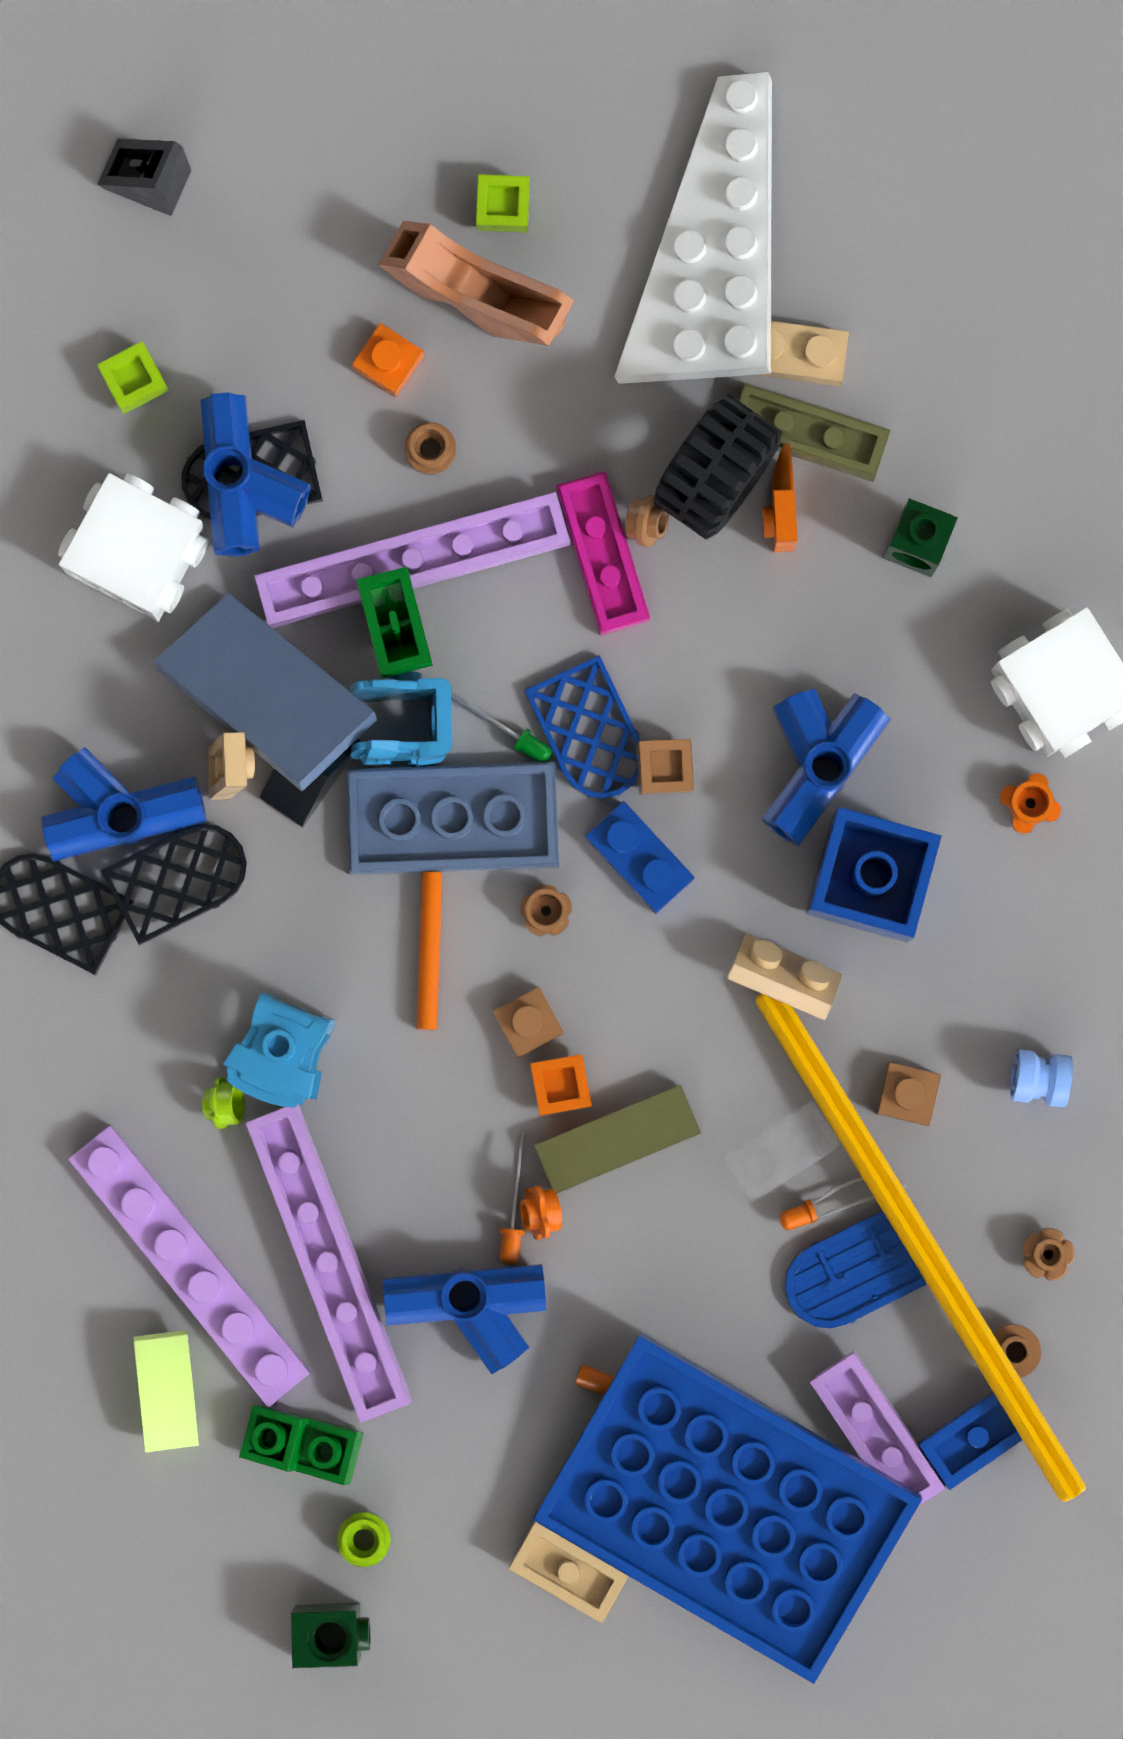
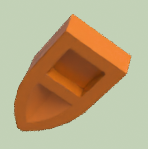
[762,444,798,553]

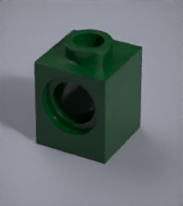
[883,498,958,577]
[291,1603,371,1668]

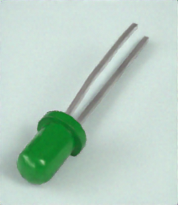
[451,693,552,763]

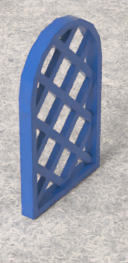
[524,655,640,799]

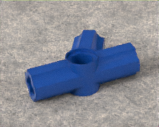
[200,392,311,557]
[761,689,891,847]
[41,747,207,862]
[383,1264,546,1374]

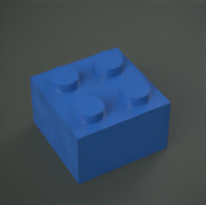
[806,807,942,942]

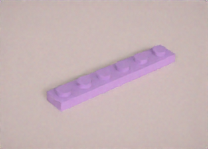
[254,492,570,628]
[246,1103,413,1423]
[68,1126,311,1408]

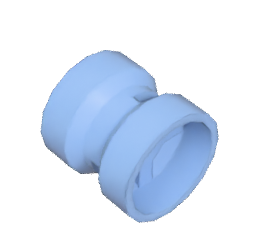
[1010,1049,1073,1108]

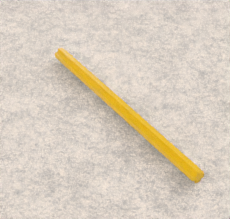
[756,993,1086,1502]

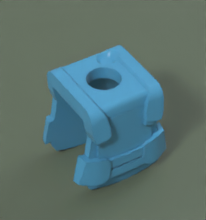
[350,671,452,767]
[223,993,336,1108]

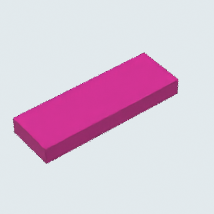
[556,471,650,636]

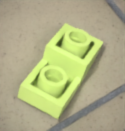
[133,1330,199,1452]

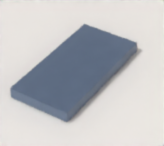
[153,593,377,791]
[346,762,559,875]

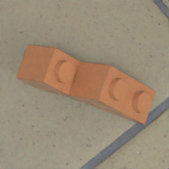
[378,221,574,346]

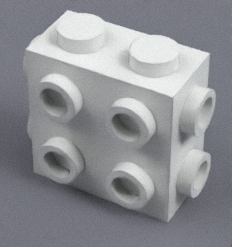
[58,473,209,622]
[991,607,1123,758]

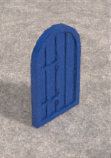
[785,1211,927,1329]

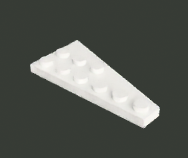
[614,72,772,384]

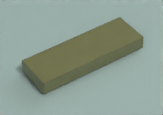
[737,382,891,482]
[534,1084,701,1194]

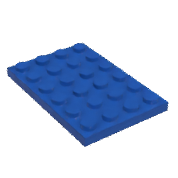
[533,1332,922,1684]

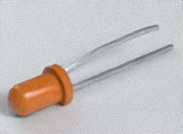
[499,1132,525,1265]
[779,1177,907,1230]

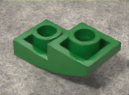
[239,1405,364,1486]

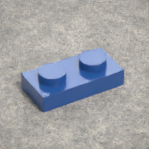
[585,801,695,914]
[918,1391,1022,1490]

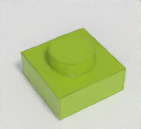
[476,174,530,233]
[97,341,169,415]

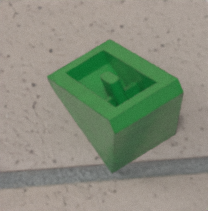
[356,567,433,679]

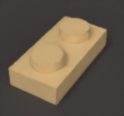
[756,321,849,387]
[207,732,255,800]
[727,933,842,1020]
[509,1521,629,1624]

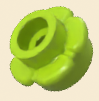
[202,1077,245,1129]

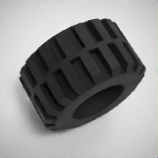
[654,394,782,540]

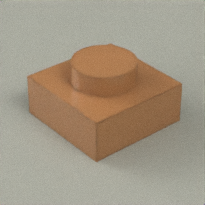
[636,739,694,795]
[493,987,564,1058]
[876,1062,941,1126]

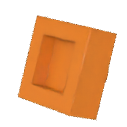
[352,323,424,398]
[530,1054,592,1116]

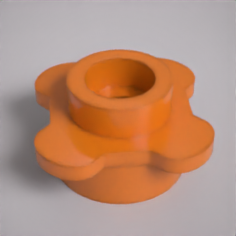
[999,773,1061,834]
[520,1186,562,1240]

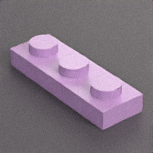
[810,1350,945,1505]

